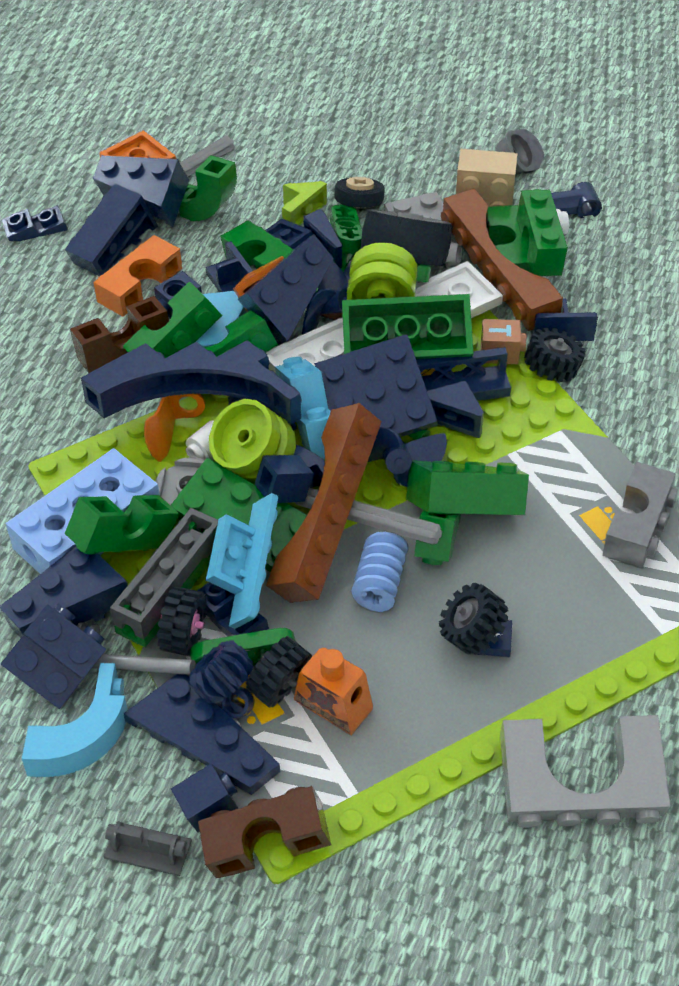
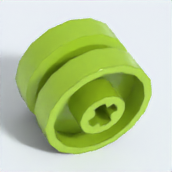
[347,243,417,300]
[209,399,296,484]

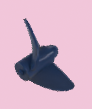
[302,261,348,335]
[368,427,447,487]

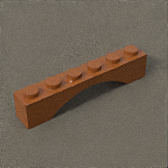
[441,188,563,331]
[266,403,382,603]

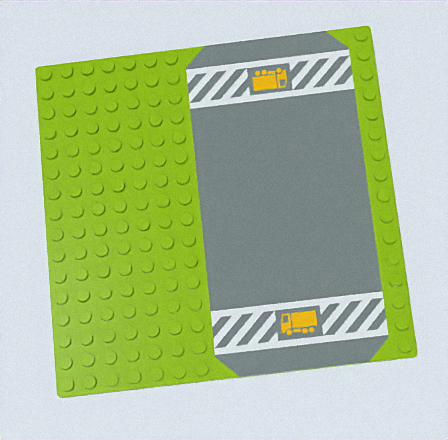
[28,310,679,884]

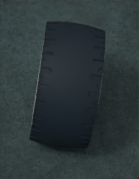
[361,209,452,266]

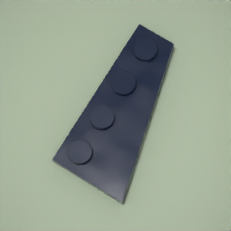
[124,674,280,795]

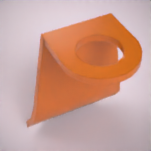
[144,394,205,462]

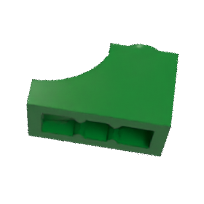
[414,511,461,565]

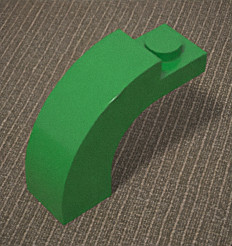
[179,155,237,221]

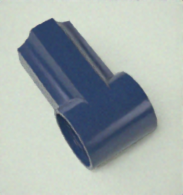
[551,182,602,218]

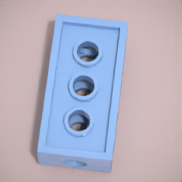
[5,448,160,574]

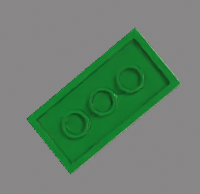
[171,458,307,572]

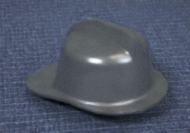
[495,129,544,174]

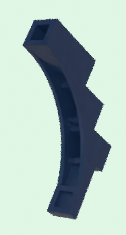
[81,340,302,424]

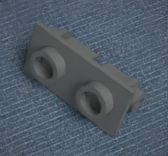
[103,821,192,876]

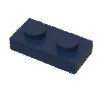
[265,219,313,249]

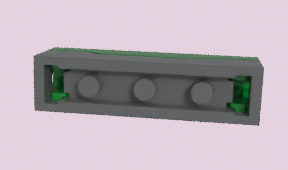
[110,508,218,648]

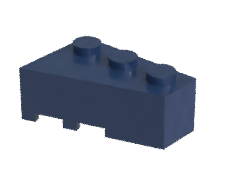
[65,183,158,276]
[238,234,334,346]

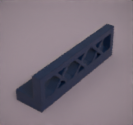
[416,347,511,401]

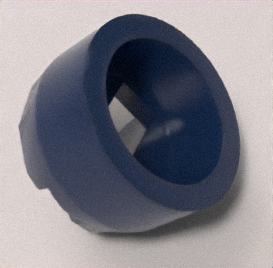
[221,687,255,718]

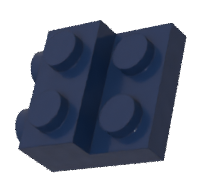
[0,603,106,710]

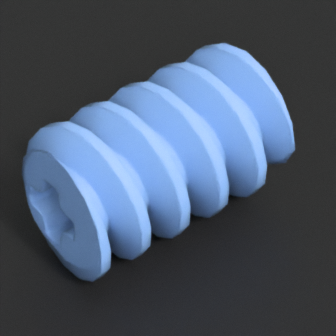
[351,532,408,612]

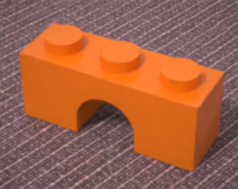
[93,235,182,317]

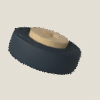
[334,177,385,208]

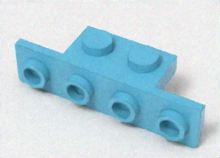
[206,493,278,629]

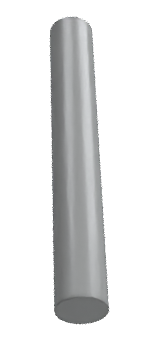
[93,654,196,675]

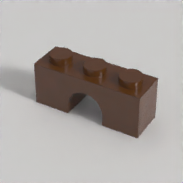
[70,296,169,373]
[198,786,331,878]

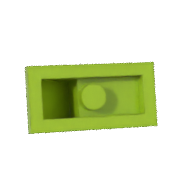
[282,181,327,226]

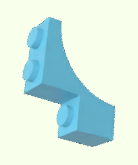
[275,357,331,459]

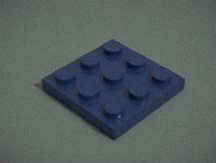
[314,334,438,437]

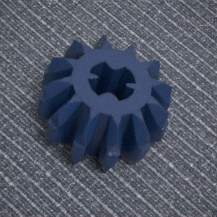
[189,640,253,704]

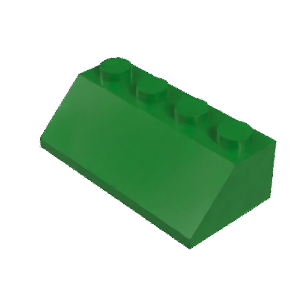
[342,294,474,359]

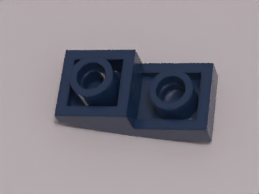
[2,205,68,241]
[197,582,269,637]

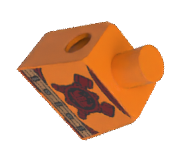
[294,648,373,735]

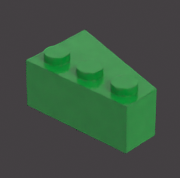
[406,460,529,515]

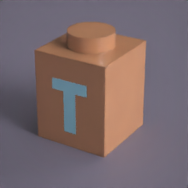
[481,319,526,364]

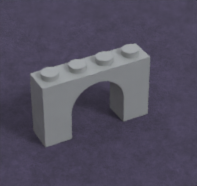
[500,715,671,828]

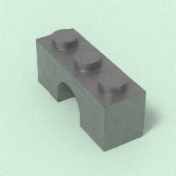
[602,461,678,568]

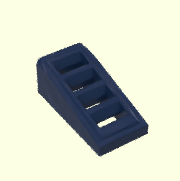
[303,209,342,269]

